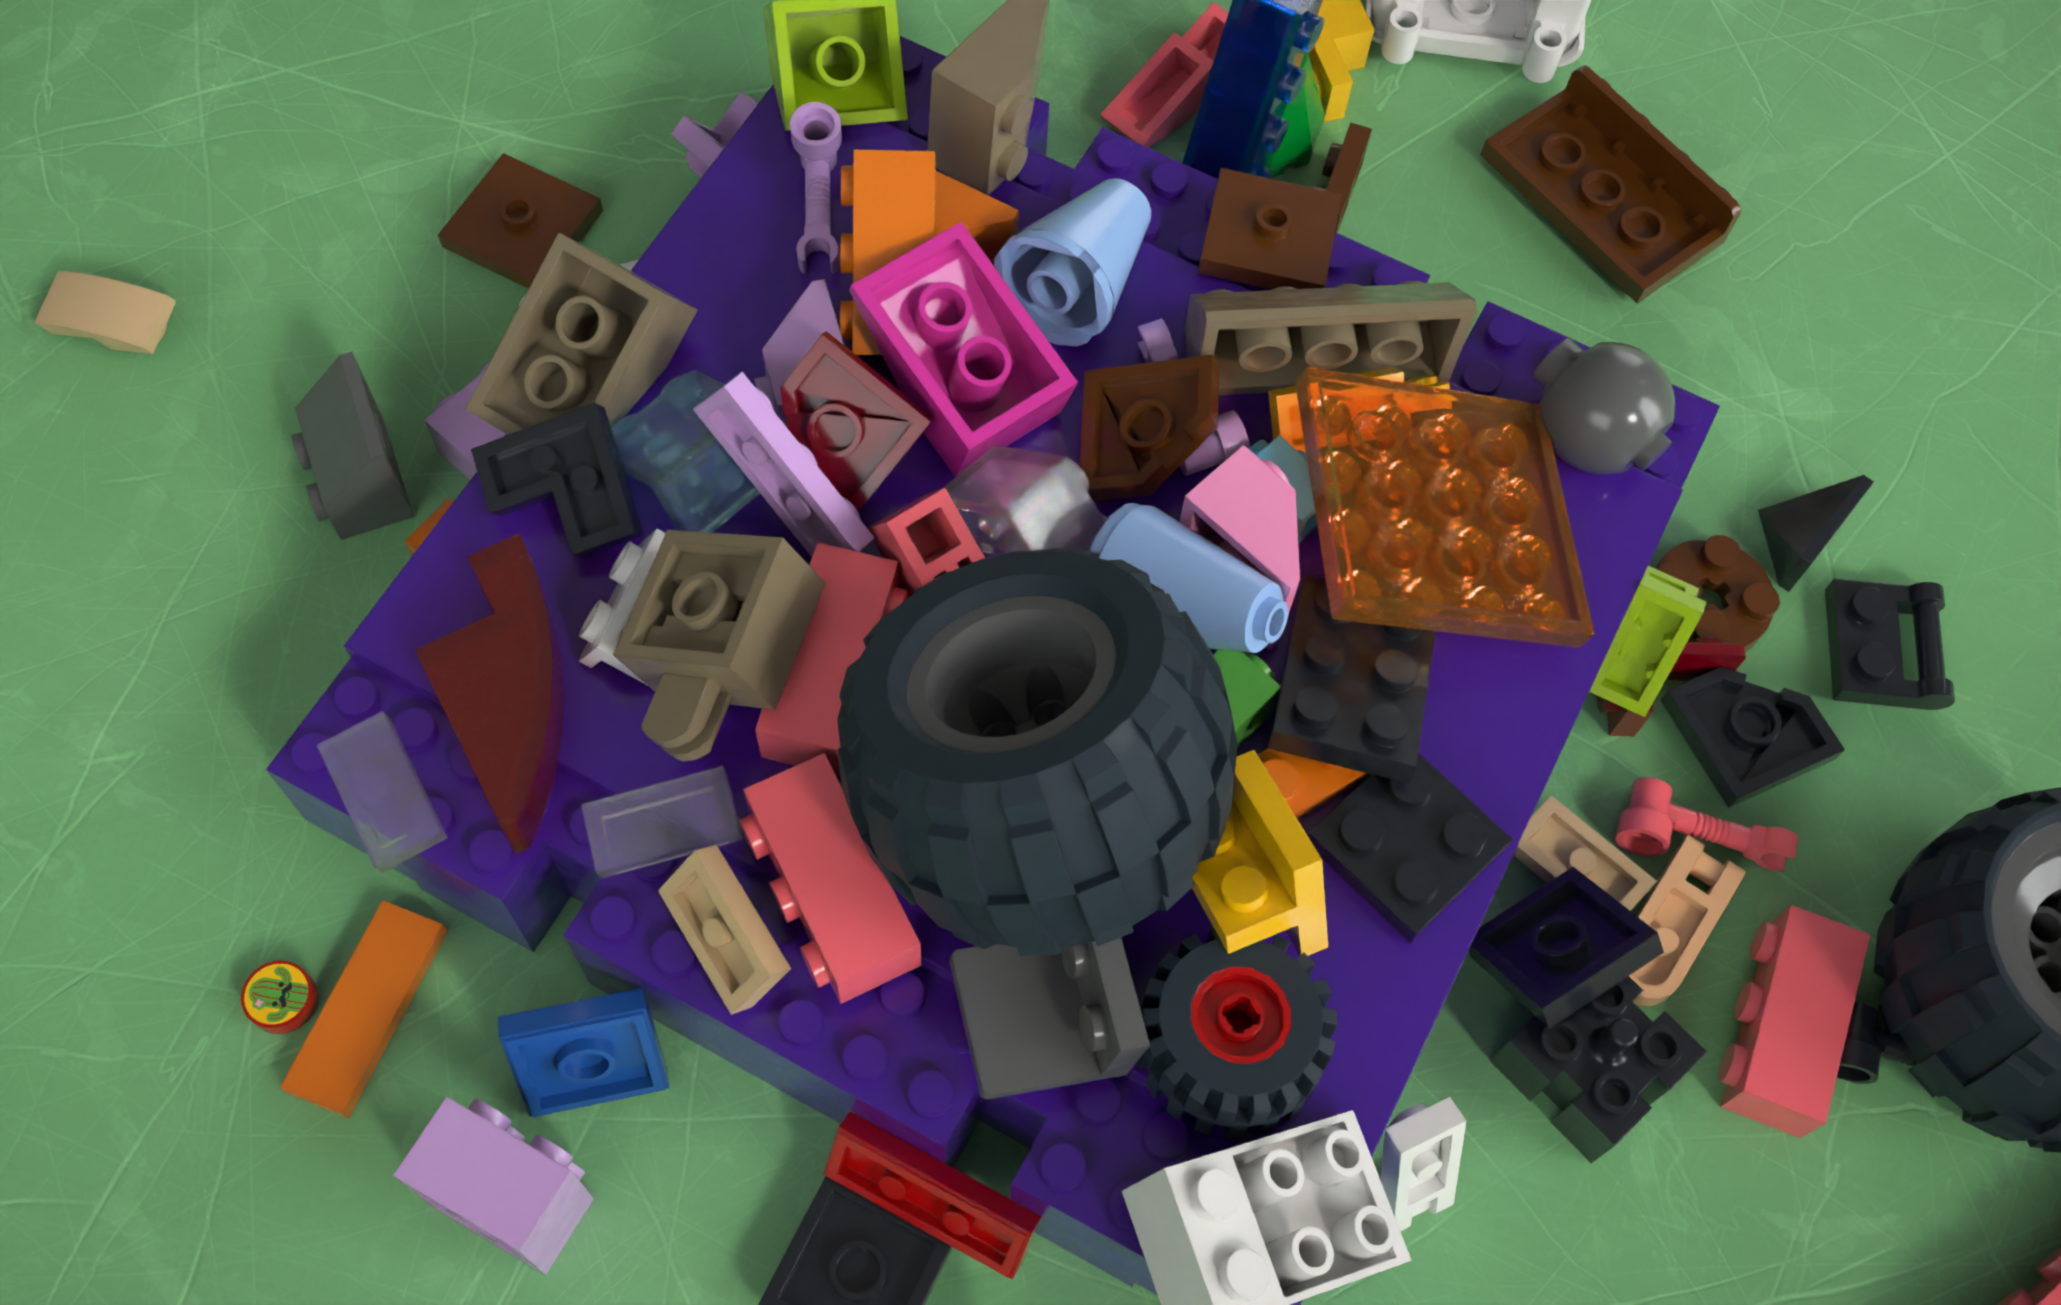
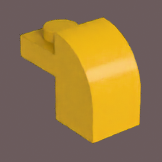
[1287,0,1374,123]

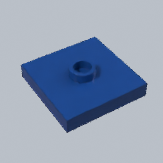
[498,987,669,1117]

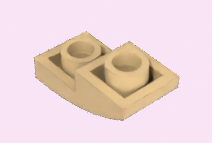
[34,270,176,354]

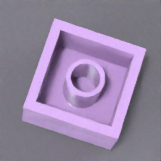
[393,1097,594,1275]

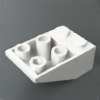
[1122,1110,1412,1305]

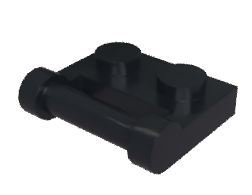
[1825,579,1955,710]

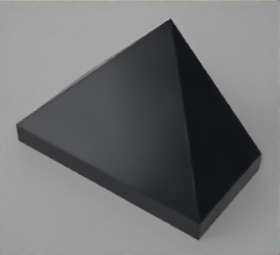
[1758,475,1874,592]

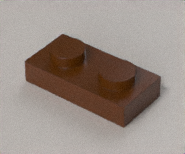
[1315,123,1372,233]

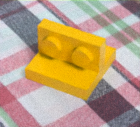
[1192,750,1328,956]

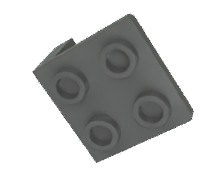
[949,937,1150,1099]

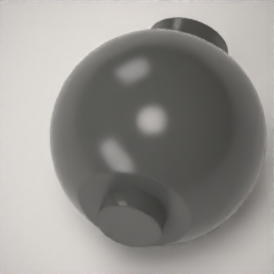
[1532,338,1675,475]

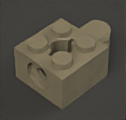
[613,530,825,761]

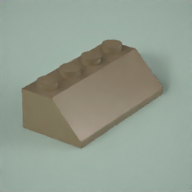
[1184,281,1477,395]

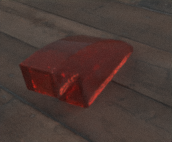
[415,533,565,854]

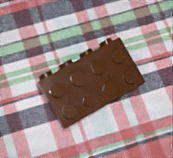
[1480,65,1741,303]

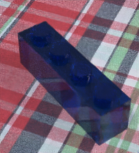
[1182,0,1324,179]

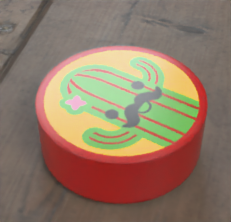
[241,960,318,1034]

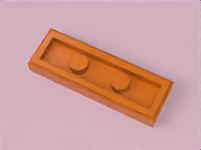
[280,900,448,1119]

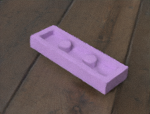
[693,372,874,557]

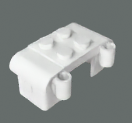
[1365,0,1592,83]

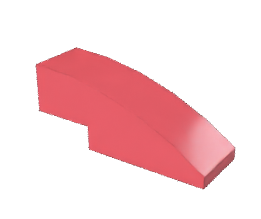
[1100,2,1256,148]

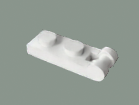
[1380,1097,1466,1232]

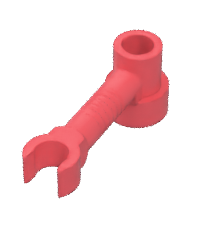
[1615,777,1799,871]

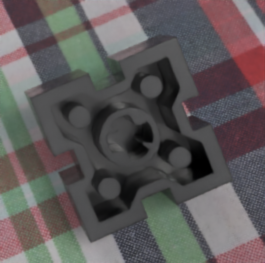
[1490,976,1707,1163]

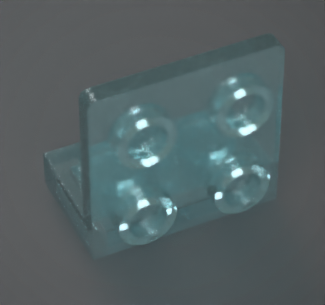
[611,371,760,533]

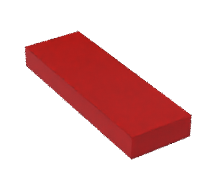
[823,1111,1042,1280]

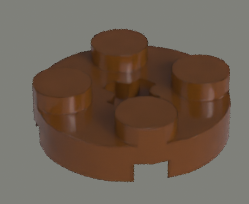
[1655,535,1780,652]

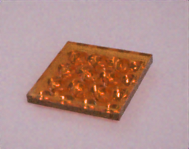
[1295,367,1595,648]

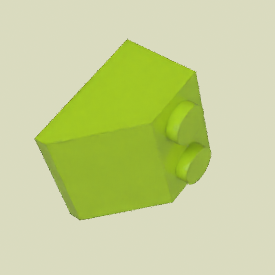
[763,0,908,131]

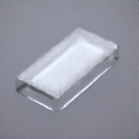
[317,711,448,873]
[581,766,743,879]

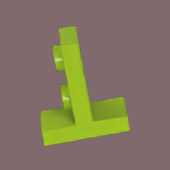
[1589,566,1706,717]

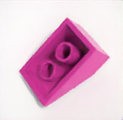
[849,222,1078,478]

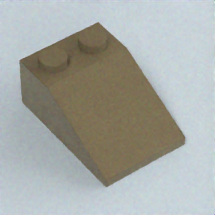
[927,0,1050,196]
[465,233,698,435]

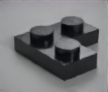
[471,403,644,558]

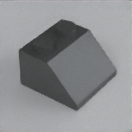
[292,352,414,540]

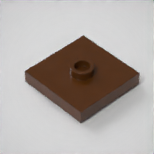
[438,153,603,288]
[1197,168,1342,290]

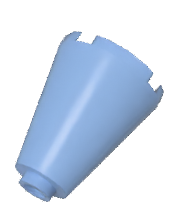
[994,178,1151,347]
[1090,503,1288,653]

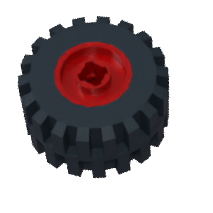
[1138,928,1338,1138]

